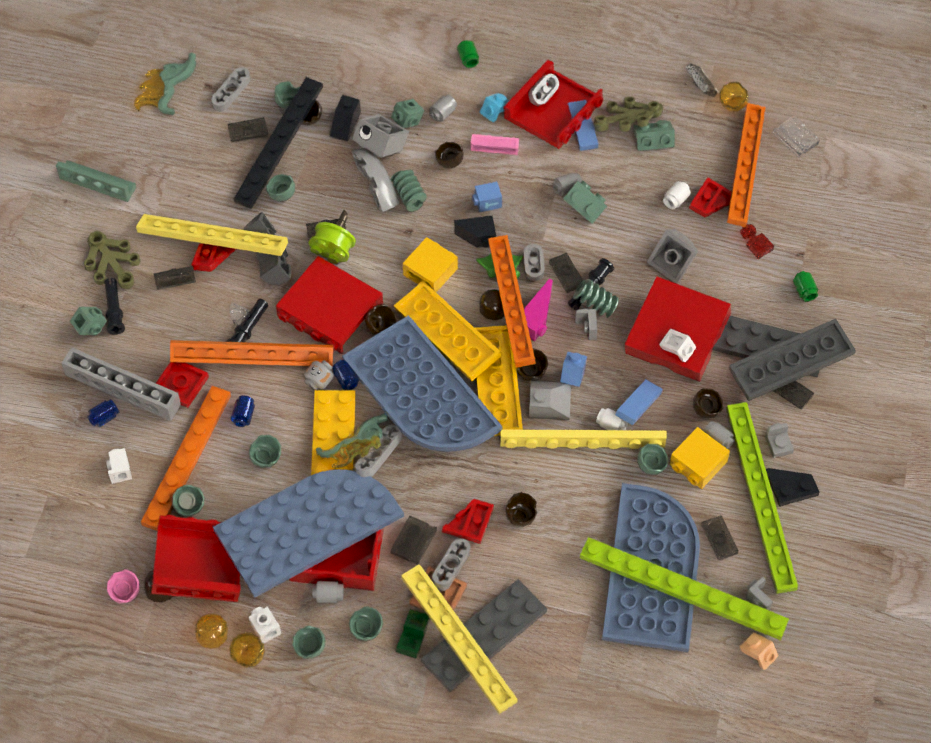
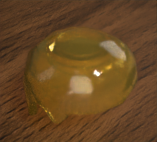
[719,82,749,112]
[195,613,228,649]
[229,632,265,668]

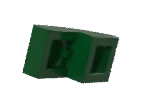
[396,609,430,659]

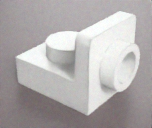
[659,329,696,362]

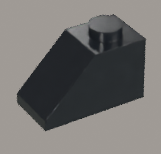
[330,95,361,142]
[454,215,496,248]

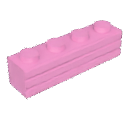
[471,134,519,155]

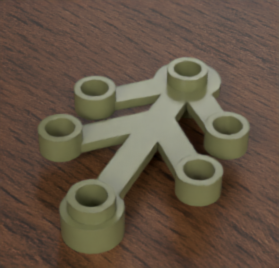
[593,97,663,132]
[84,231,140,289]

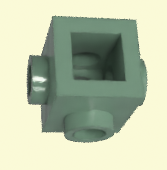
[391,99,425,128]
[70,307,107,335]

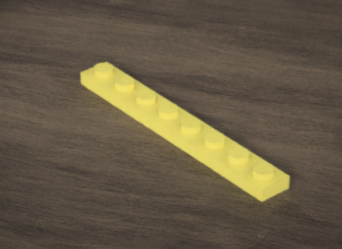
[136,214,288,256]
[500,430,667,449]
[401,564,518,714]

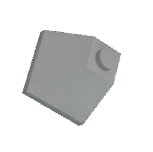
[647,229,698,284]
[529,381,571,420]

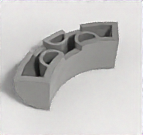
[352,149,399,212]

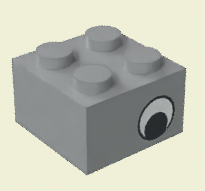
[352,114,409,157]

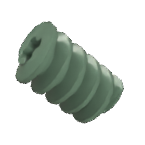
[391,170,427,212]
[573,279,619,318]

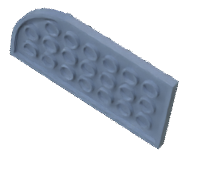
[342,315,502,452]
[213,469,404,598]
[602,483,700,652]

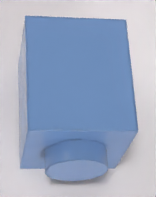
[472,181,502,212]
[560,352,587,387]

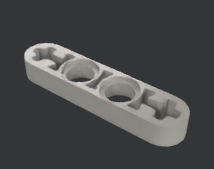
[355,425,402,477]

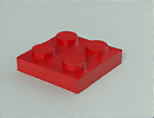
[156,362,209,408]

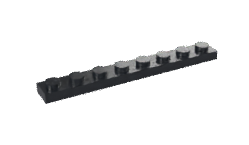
[233,77,323,209]

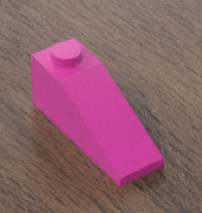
[524,278,553,342]

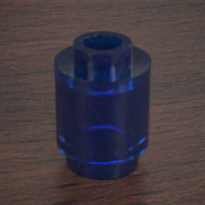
[332,360,359,390]
[230,395,255,427]
[87,399,119,428]

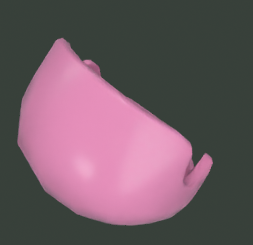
[107,569,140,603]

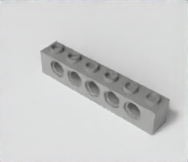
[61,348,181,421]

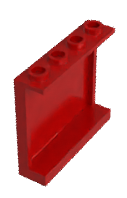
[504,60,604,149]
[276,256,383,354]
[151,515,241,602]

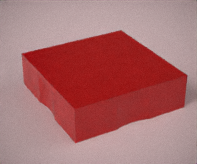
[624,276,731,382]
[289,528,384,591]

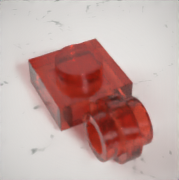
[740,224,774,259]

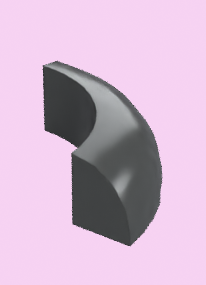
[243,212,291,285]

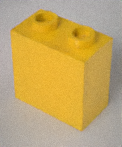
[403,237,458,292]
[669,427,730,489]

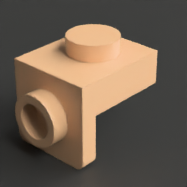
[739,632,778,670]

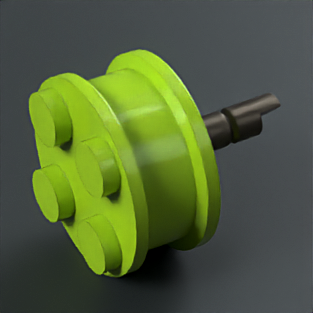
[309,210,356,264]

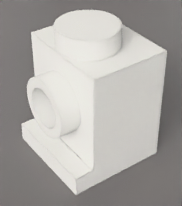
[106,448,132,484]
[249,607,281,644]

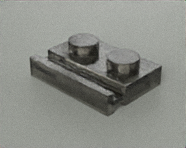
[391,515,437,565]

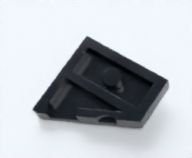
[766,468,820,507]

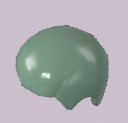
[274,81,299,109]
[266,174,295,202]
[249,435,281,468]
[637,444,668,475]
[172,485,205,517]
[349,606,383,641]
[293,625,326,659]

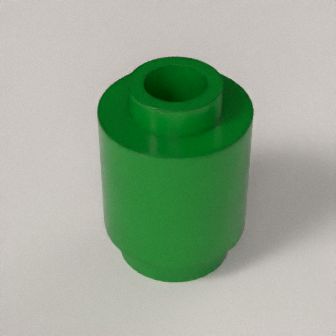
[457,40,479,68]
[793,271,818,302]

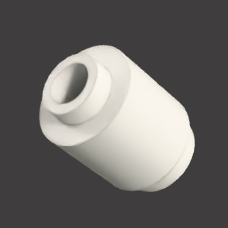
[663,181,691,210]
[596,408,628,430]

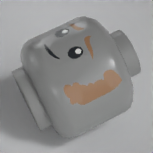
[304,360,334,390]

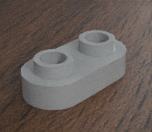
[529,74,559,106]
[523,244,544,281]

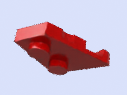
[689,177,732,218]
[191,243,237,272]
[442,499,494,544]

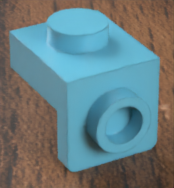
[480,93,509,122]

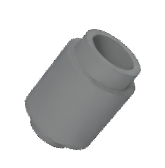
[430,95,457,122]
[553,173,582,196]
[704,421,734,449]
[312,581,344,603]

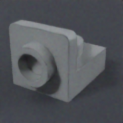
[575,308,597,340]
[765,423,794,458]

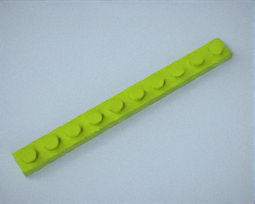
[726,402,798,594]
[580,537,789,641]

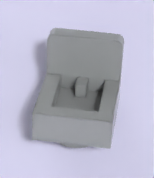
[746,577,773,611]

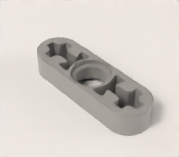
[211,67,250,111]
[432,539,470,591]

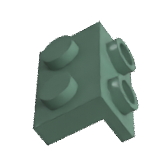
[633,120,675,151]
[562,180,607,224]

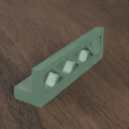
[56,160,137,202]

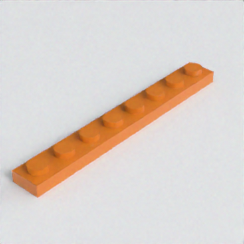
[727,103,766,227]
[488,235,536,368]
[170,340,333,367]
[141,386,231,531]

